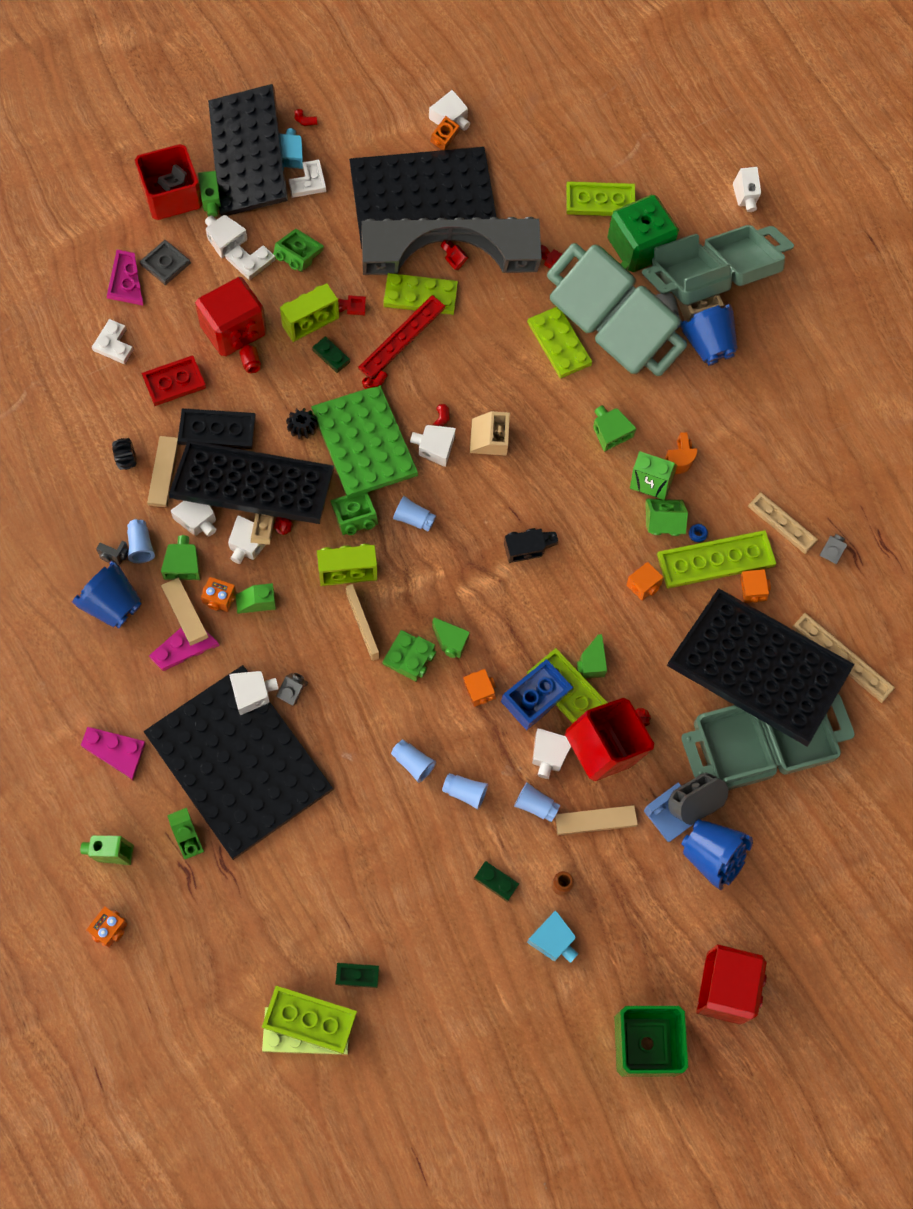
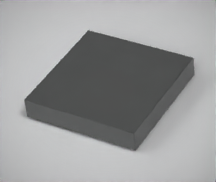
[140,240,191,285]

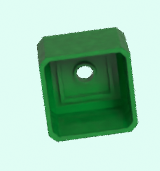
[607,194,679,272]
[614,1006,688,1077]

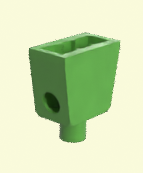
[198,171,221,217]
[593,405,636,452]
[161,535,200,580]
[80,835,134,865]

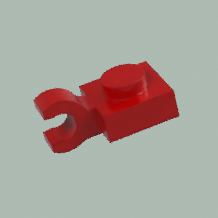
[440,240,469,270]
[541,245,562,269]
[338,295,366,316]

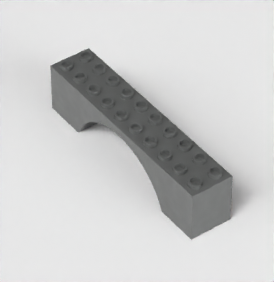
[361,217,541,275]

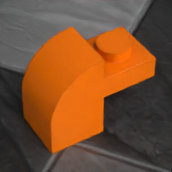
[665,432,697,474]

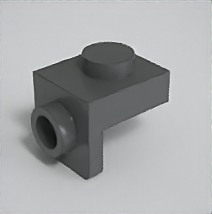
[157,164,187,191]
[820,534,848,564]
[96,541,129,565]
[276,673,308,706]

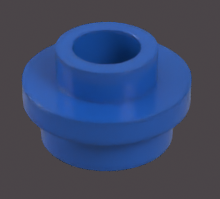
[689,524,708,542]

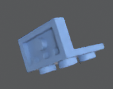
[644,782,695,842]

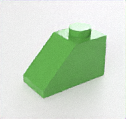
[236,583,276,614]
[432,618,470,658]
[577,634,607,679]

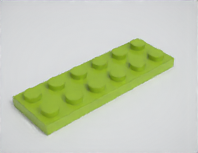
[657,530,776,589]

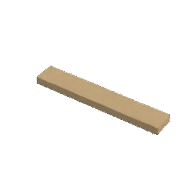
[792,613,895,703]

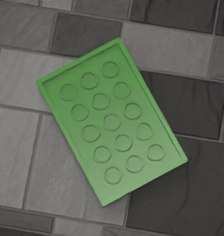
[311,385,418,499]

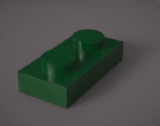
[312,336,350,373]
[474,861,519,902]
[335,963,379,988]

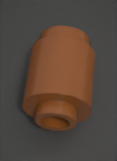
[552,871,574,895]

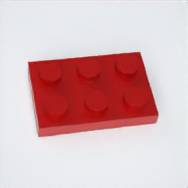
[141,355,206,407]

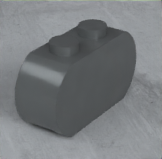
[668,772,728,825]

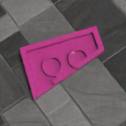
[107,250,143,306]
[149,628,220,671]
[81,727,146,780]

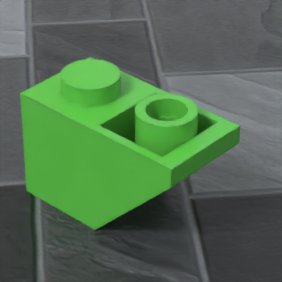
[167,808,204,860]

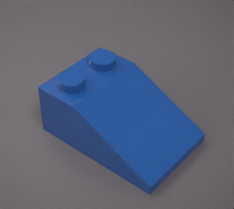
[501,659,573,730]

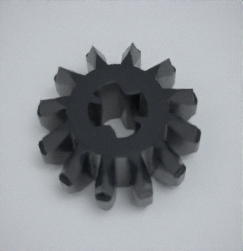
[286,408,318,439]
[112,438,137,470]

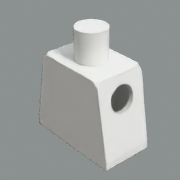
[429,90,470,131]
[733,167,761,212]
[205,215,247,258]
[410,425,456,467]
[171,501,216,537]
[228,515,272,564]
[229,671,279,715]
[532,728,571,779]

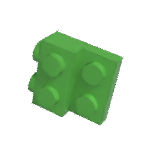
[273,229,324,272]
[330,493,378,535]
[382,630,437,682]

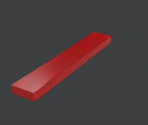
[358,295,445,379]

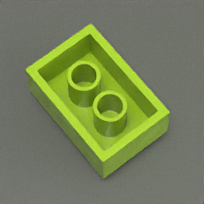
[280,283,339,342]
[317,544,377,586]

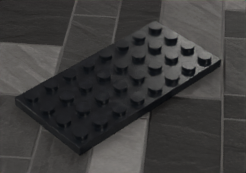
[208,84,288,216]
[169,440,334,524]

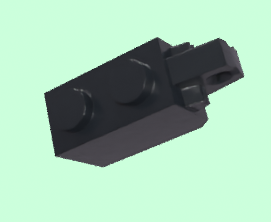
[504,528,558,563]

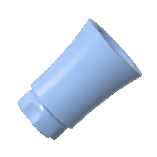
[393,496,436,532]
[127,519,155,563]
[391,739,436,783]
[442,773,488,810]
[514,782,560,822]

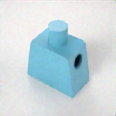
[280,128,303,169]
[527,911,579,963]

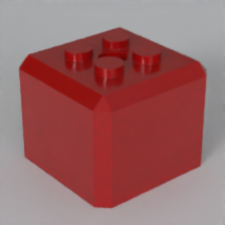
[135,144,203,220]
[195,277,266,356]
[565,698,655,781]
[696,944,767,1025]

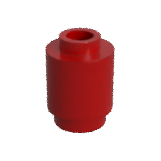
[239,345,261,373]

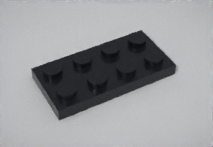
[178,408,256,449]

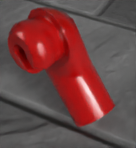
[294,109,318,126]
[362,371,388,389]
[432,404,450,427]

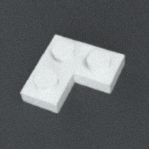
[289,160,326,198]
[225,245,275,281]
[92,319,133,364]

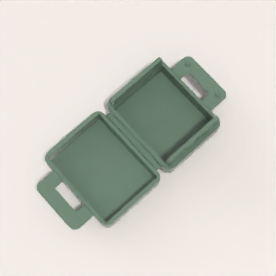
[642,225,794,305]
[547,243,687,376]
[681,694,855,790]

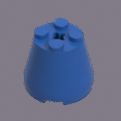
[680,304,738,366]
[72,560,142,629]
[681,819,753,890]

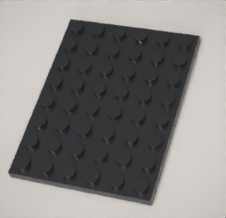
[349,147,496,249]
[667,588,855,747]
[143,665,333,860]

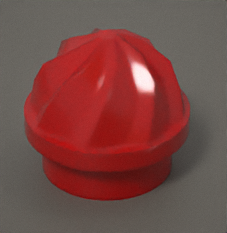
[274,517,293,535]
[636,708,651,726]

